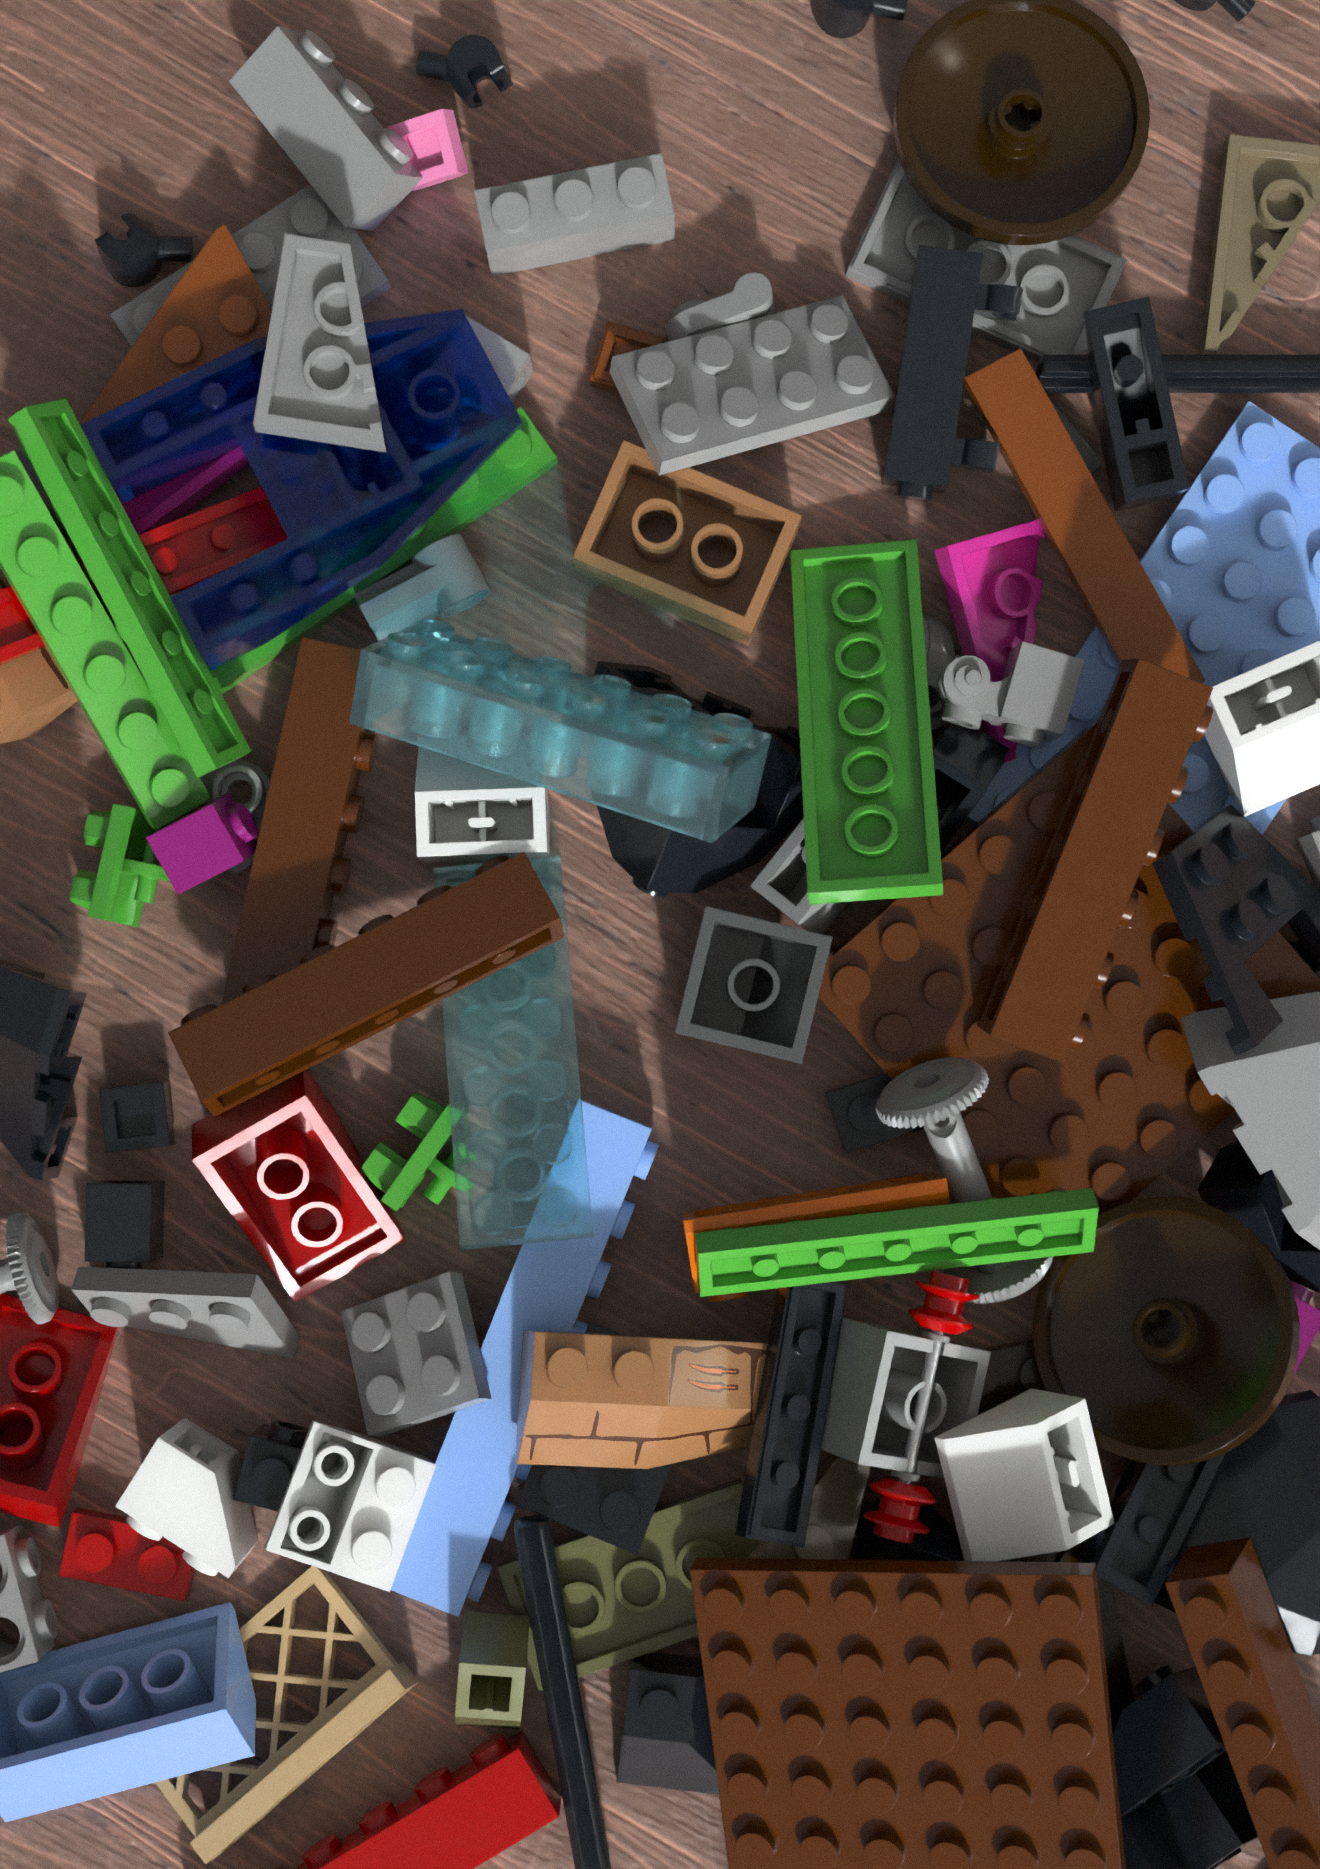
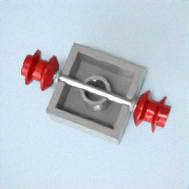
[821,1271,991,1543]

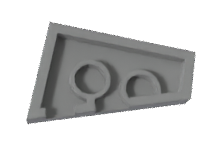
[253,233,387,453]
[71,1267,300,1359]

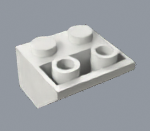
[1204,640,1320,817]
[415,731,551,863]
[935,1388,1115,1561]
[115,1418,258,1578]
[264,1420,436,1592]

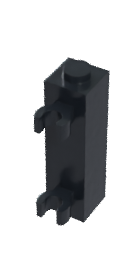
[882,245,1023,502]

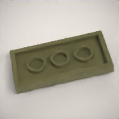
[497,1478,762,1691]

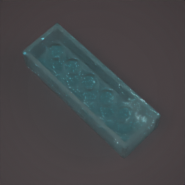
[349,619,772,843]

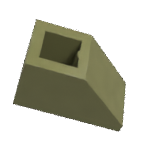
[455,1611,530,1730]

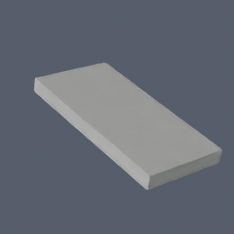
[846,158,1127,362]

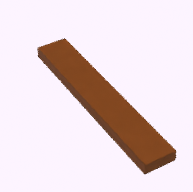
[963,348,1205,683]

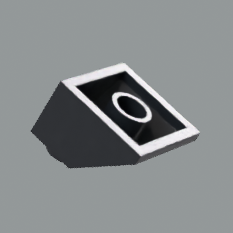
[616,1652,719,1795]

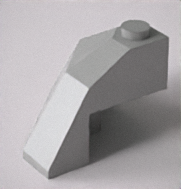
[1181,992,1320,1250]

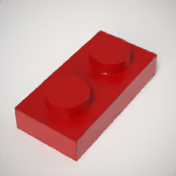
[59,1507,195,1601]

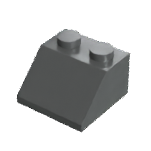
[675,906,833,1064]

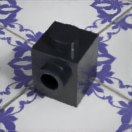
[233,1420,308,1512]

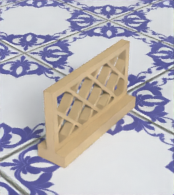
[155,1566,419,1864]

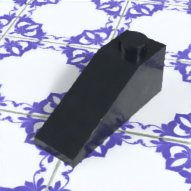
[1083,296,1189,511]

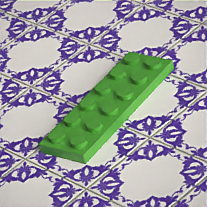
[790,539,943,905]

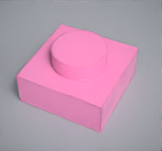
[388,108,469,191]

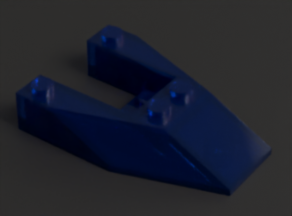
[81,309,522,671]

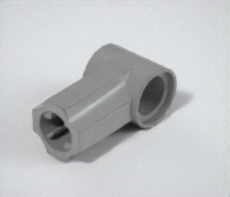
[354,534,491,645]

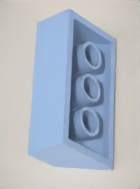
[0,1602,256,1822]

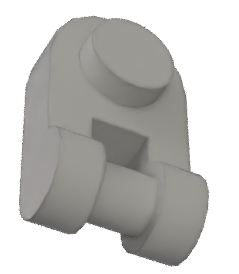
[665,272,776,342]

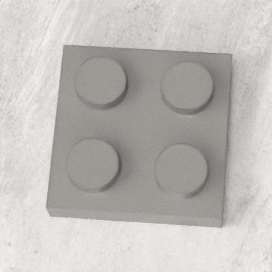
[341,1271,492,1437]

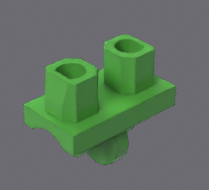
[69,803,170,927]
[360,1093,475,1212]

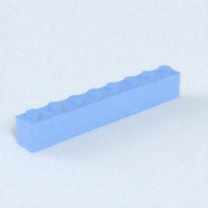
[391,1099,659,1617]

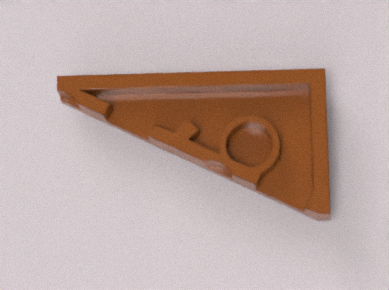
[79,224,272,442]

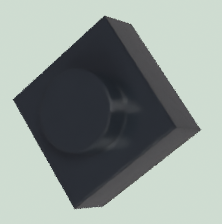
[99,1082,175,1153]

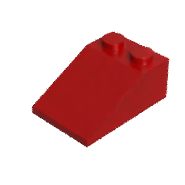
[192,1070,405,1303]
[0,1293,119,1527]

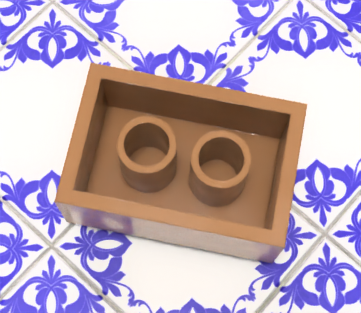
[572,440,802,646]

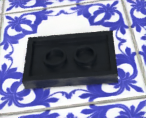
[516,1322,672,1555]

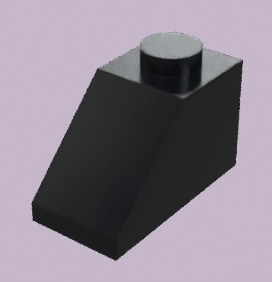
[933,723,1009,853]

